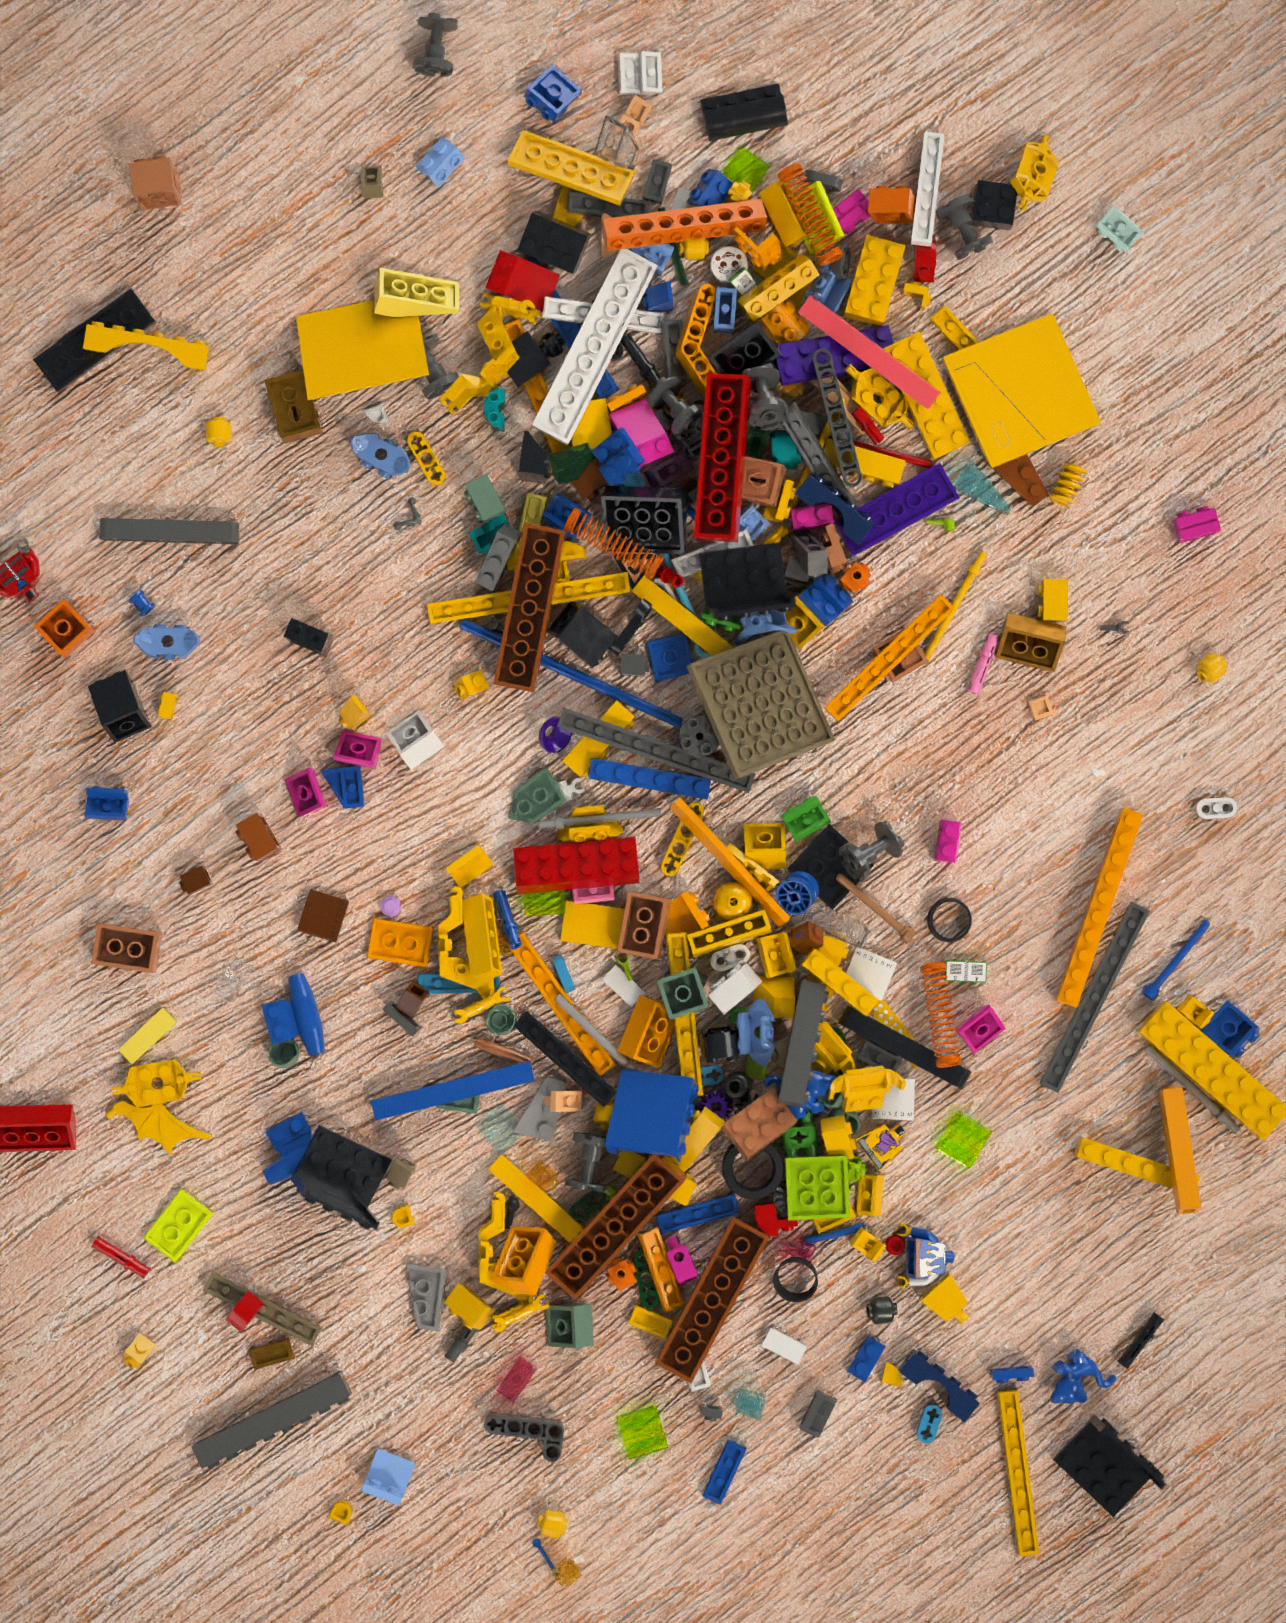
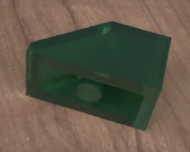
[745,425,770,459]
[549,443,595,485]

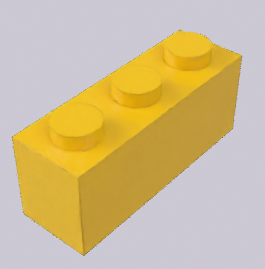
[759,181,814,247]
[666,1106,725,1172]

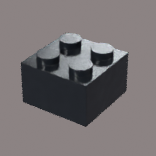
[970,180,1017,231]

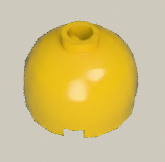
[713,882,753,922]

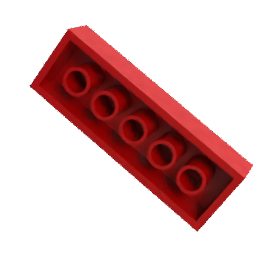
[513,837,640,895]

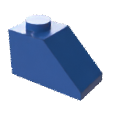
[643,281,673,312]

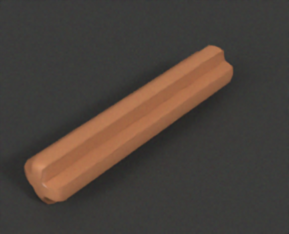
[474,1037,533,1064]

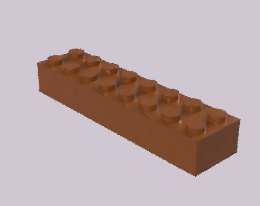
[493,523,566,692]
[545,1154,687,1300]
[655,1215,769,1384]

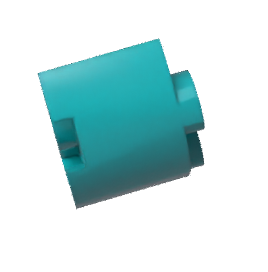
[484,388,505,432]
[770,430,801,470]
[469,514,510,555]

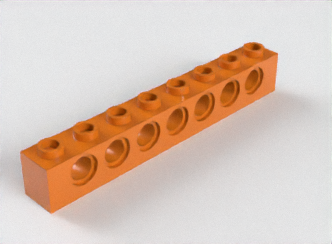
[602,199,767,251]

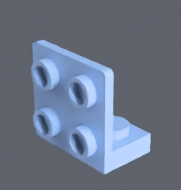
[361,1448,415,1506]

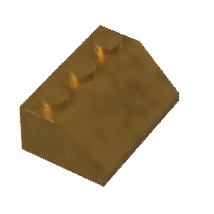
[995,612,1067,672]

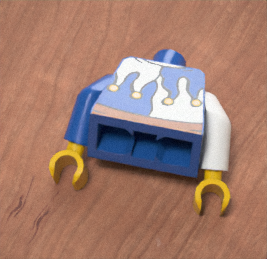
[896,1224,954,1288]

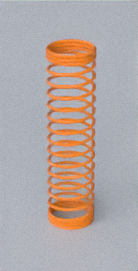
[778,163,843,266]
[563,507,664,580]
[920,962,962,1068]

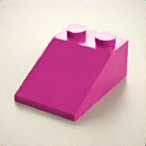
[608,399,674,467]

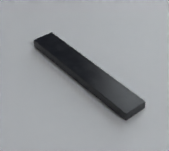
[514,1010,617,1107]

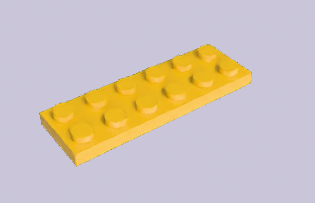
[508,130,635,206]
[883,331,970,460]

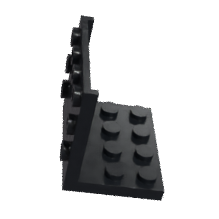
[699,542,796,621]
[291,1125,392,1230]
[1053,1414,1167,1517]

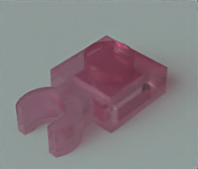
[778,1239,816,1265]

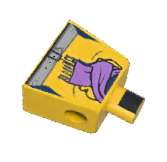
[855,1124,906,1171]

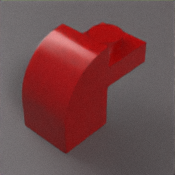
[913,235,936,282]
[754,1202,798,1237]
[225,1290,264,1332]

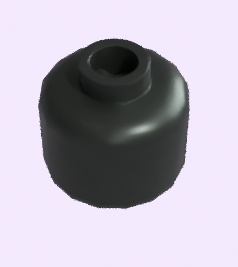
[723,1071,752,1099]
[866,1296,898,1324]

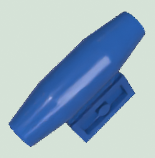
[261,973,325,1056]
[263,1112,312,1185]

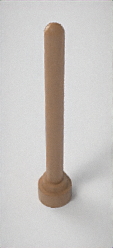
[836,873,916,944]

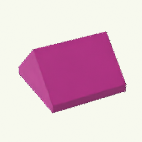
[333,730,382,769]
[284,767,328,817]
[955,1004,1006,1054]

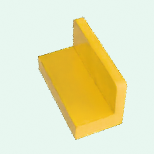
[446,845,493,888]

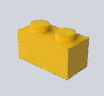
[157,692,178,720]

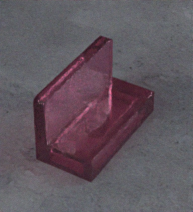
[496,1356,537,1405]

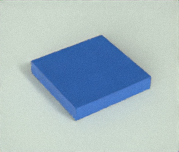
[646,633,693,682]

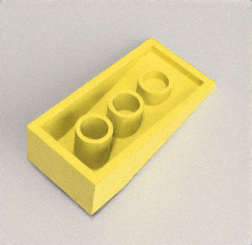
[374,268,459,317]

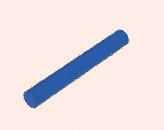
[804,1223,865,1245]

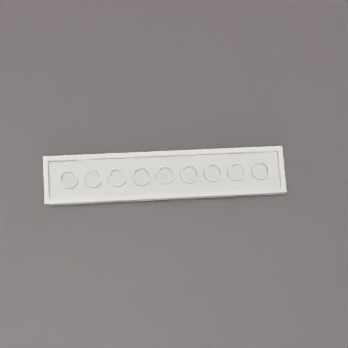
[531,249,658,445]

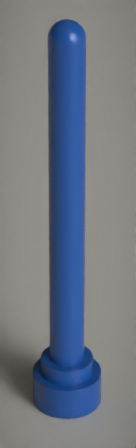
[1141,920,1210,1002]

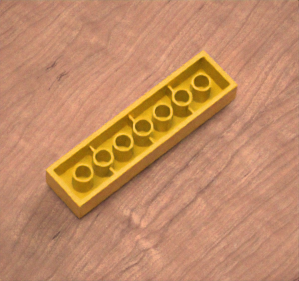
[1136,1001,1286,1141]

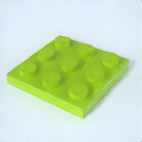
[785,1155,850,1220]

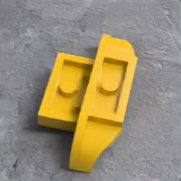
[506,541,587,583]
[811,1021,855,1074]
[828,1066,906,1112]

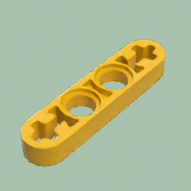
[661,802,704,876]

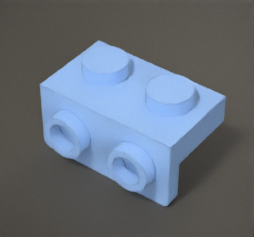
[415,137,465,187]
[629,243,674,276]
[739,505,770,542]

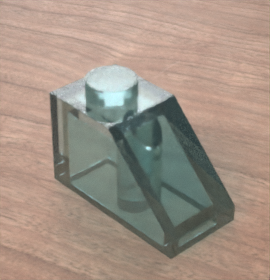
[733,1388,766,1421]

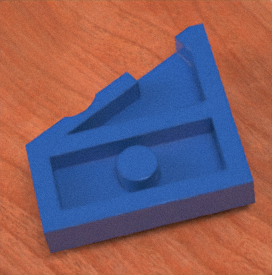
[321,766,365,809]

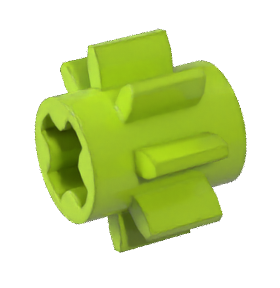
[848,1156,866,1182]

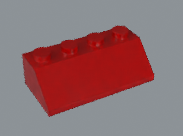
[0,1104,76,1152]

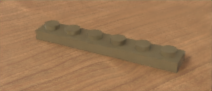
[203,1271,322,1346]

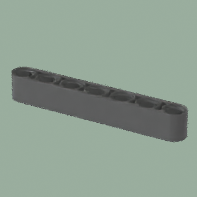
[813,348,862,487]
[99,518,239,544]

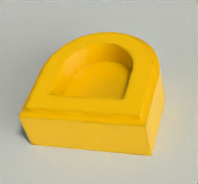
[391,1204,415,1228]
[328,1500,353,1525]

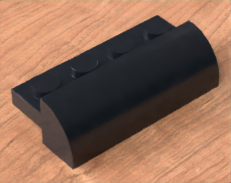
[700,83,788,142]

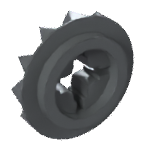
[773,1181,788,1214]

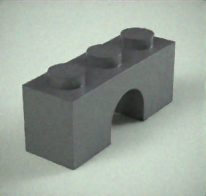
[475,523,522,591]

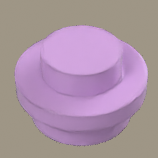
[380,896,401,917]

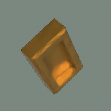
[249,1338,295,1370]

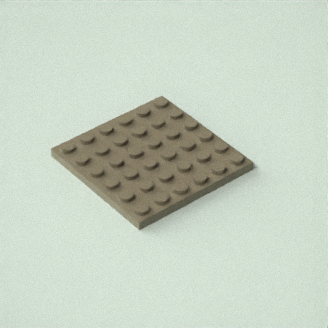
[686,631,835,780]

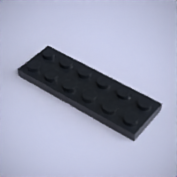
[33,288,156,393]

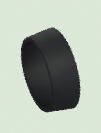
[927,898,972,943]
[773,1257,818,1303]

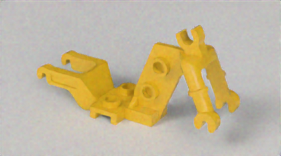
[440,293,542,415]
[437,887,511,1024]
[478,1191,549,1332]

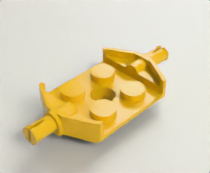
[1010,134,1059,211]
[845,364,915,430]
[111,1059,202,1108]

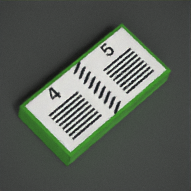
[728,267,758,297]
[945,960,987,983]

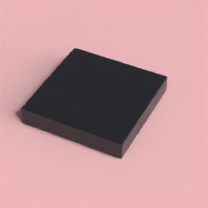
[507,331,551,388]

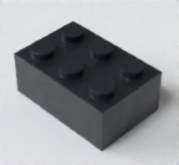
[517,210,591,274]

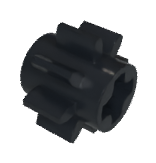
[539,332,566,357]

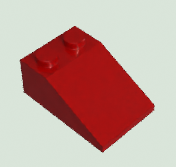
[485,250,560,312]

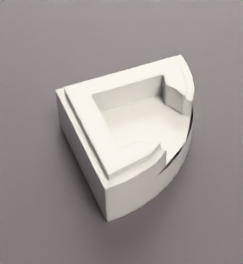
[364,403,390,425]

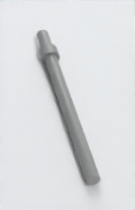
[539,808,661,829]
[554,994,639,1071]
[1144,1044,1241,1134]

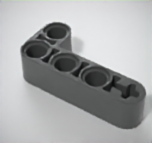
[484,1412,564,1462]

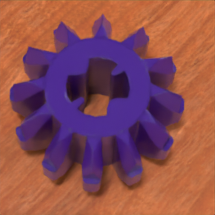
[699,1089,733,1120]

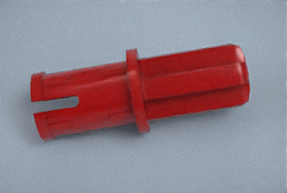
[851,406,884,445]
[655,565,684,588]

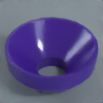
[539,716,572,753]

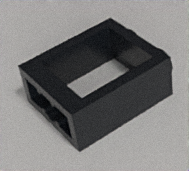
[283,618,334,657]

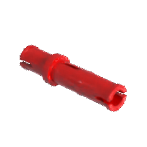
[91,1236,151,1279]

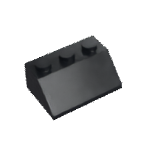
[709,317,781,375]
[519,431,551,484]

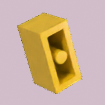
[1037,579,1068,622]
[820,1115,857,1160]
[444,1283,495,1330]

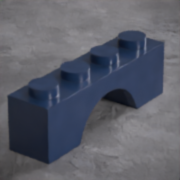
[795,474,875,545]
[898,1350,980,1423]

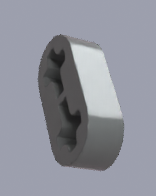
[804,170,843,192]
[832,242,850,280]

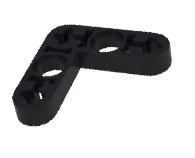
[609,599,652,656]

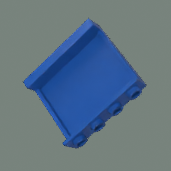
[605,1069,698,1162]

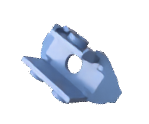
[802,263,853,313]
[350,433,411,479]
[735,609,797,645]
[133,624,200,660]
[736,999,776,1066]

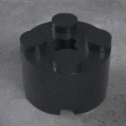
[699,1026,740,1063]

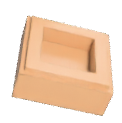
[1027,695,1054,721]

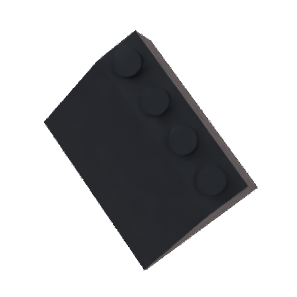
[601,485,687,554]

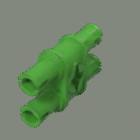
[781,1109,820,1157]

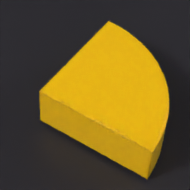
[881,1362,902,1387]

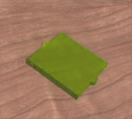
[722,146,770,192]

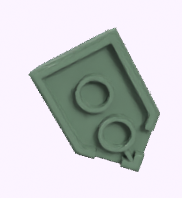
[508,767,567,824]

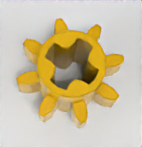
[728,180,753,202]

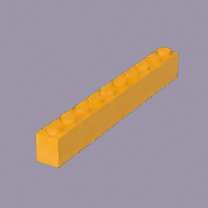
[1054,807,1143,1008]

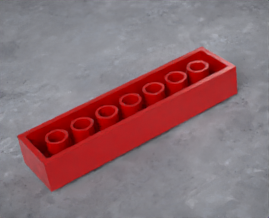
[694,373,751,542]

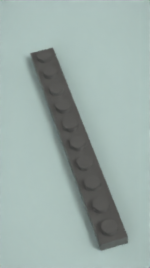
[556,707,755,793]
[1039,901,1150,1093]

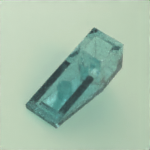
[954,464,1011,516]

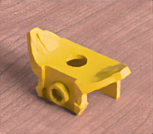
[557,804,623,843]

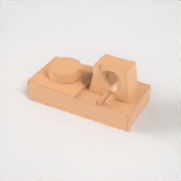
[544,1090,583,1112]

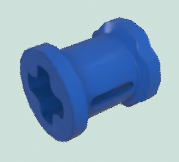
[128,590,156,617]

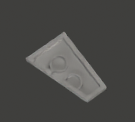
[513,1077,566,1141]
[406,1263,447,1331]

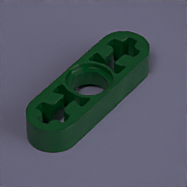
[634,1248,659,1309]

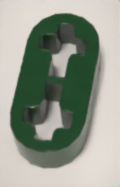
[570,1191,605,1221]

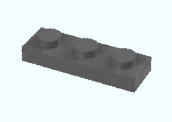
[661,320,688,381]

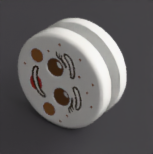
[710,246,748,286]

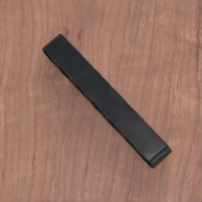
[838,1005,972,1090]

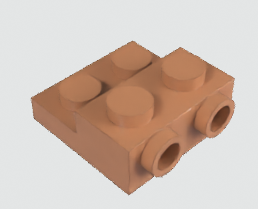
[821,524,847,575]
[871,628,929,683]

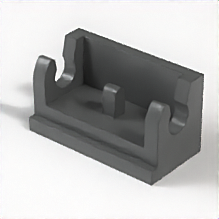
[799,1389,838,1438]

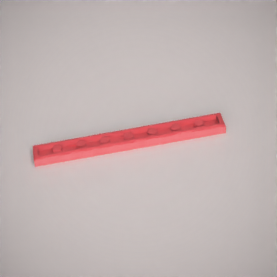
[798,295,941,409]

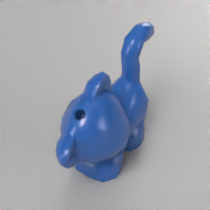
[763,1070,834,1119]
[1051,1349,1117,1404]

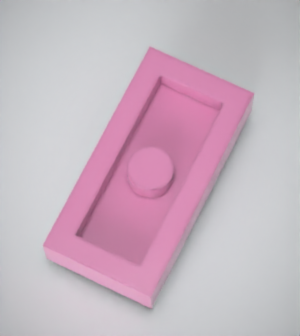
[573,886,615,904]

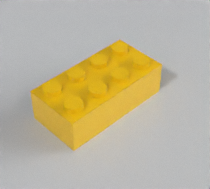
[843,235,906,327]

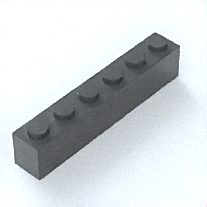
[777,980,829,1108]

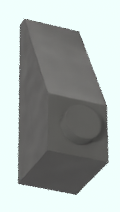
[789,530,828,577]

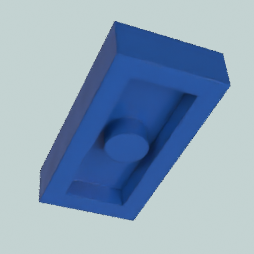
[847,1335,886,1382]
[990,1365,1034,1383]

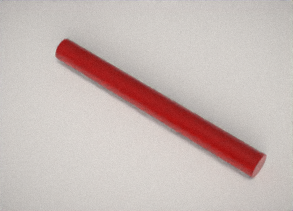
[853,441,932,468]

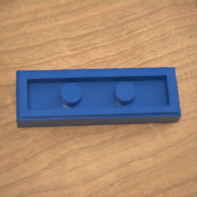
[702,1439,747,1505]

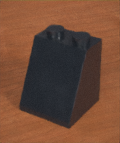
[547,601,618,668]
[88,670,152,743]

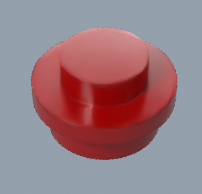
[885,1234,905,1255]

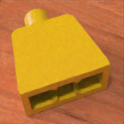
[919,1273,969,1325]

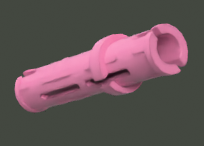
[967,633,1000,695]

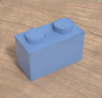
[713,287,737,334]

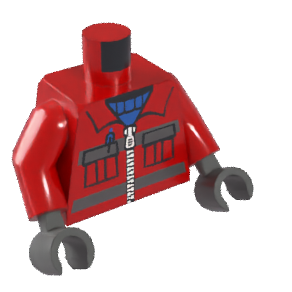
[0,538,40,602]

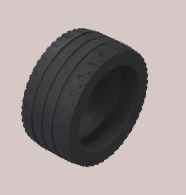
[722,1143,784,1199]

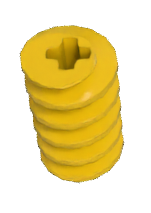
[1049,463,1088,509]

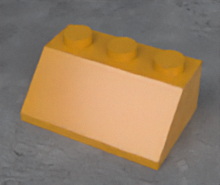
[617,995,676,1068]
[490,1226,557,1295]

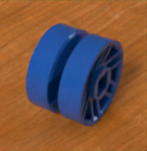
[776,871,819,915]

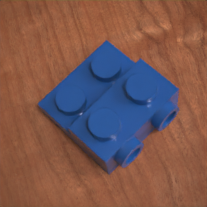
[524,64,583,122]
[591,427,645,486]
[798,573,854,627]
[1200,1000,1260,1059]

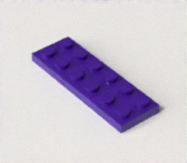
[774,325,894,386]
[834,463,960,557]

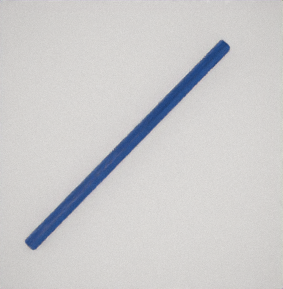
[459,619,683,728]

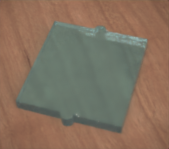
[477,1105,522,1154]

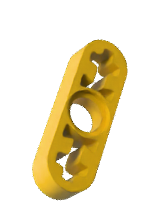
[407,431,446,486]

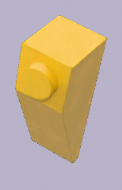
[339,695,372,730]

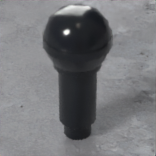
[505,1198,520,1229]

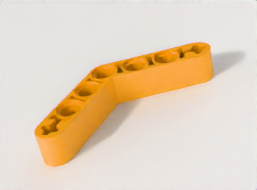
[675,284,717,400]

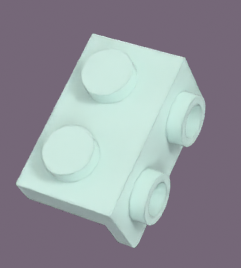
[1096,205,1144,252]

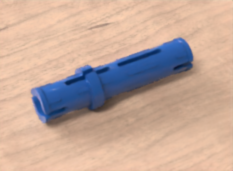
[493,890,522,949]

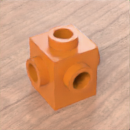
[839,562,871,595]
[606,1257,637,1291]

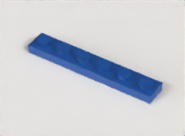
[588,758,711,800]

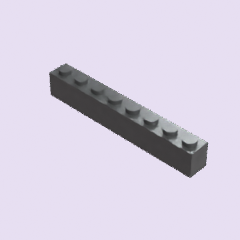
[191,1371,352,1469]

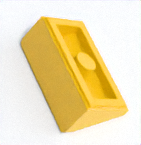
[856,1174,884,1216]

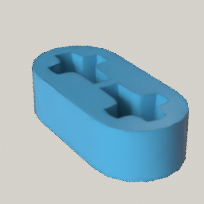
[552,954,576,994]
[700,1065,724,1086]
[916,1404,942,1443]

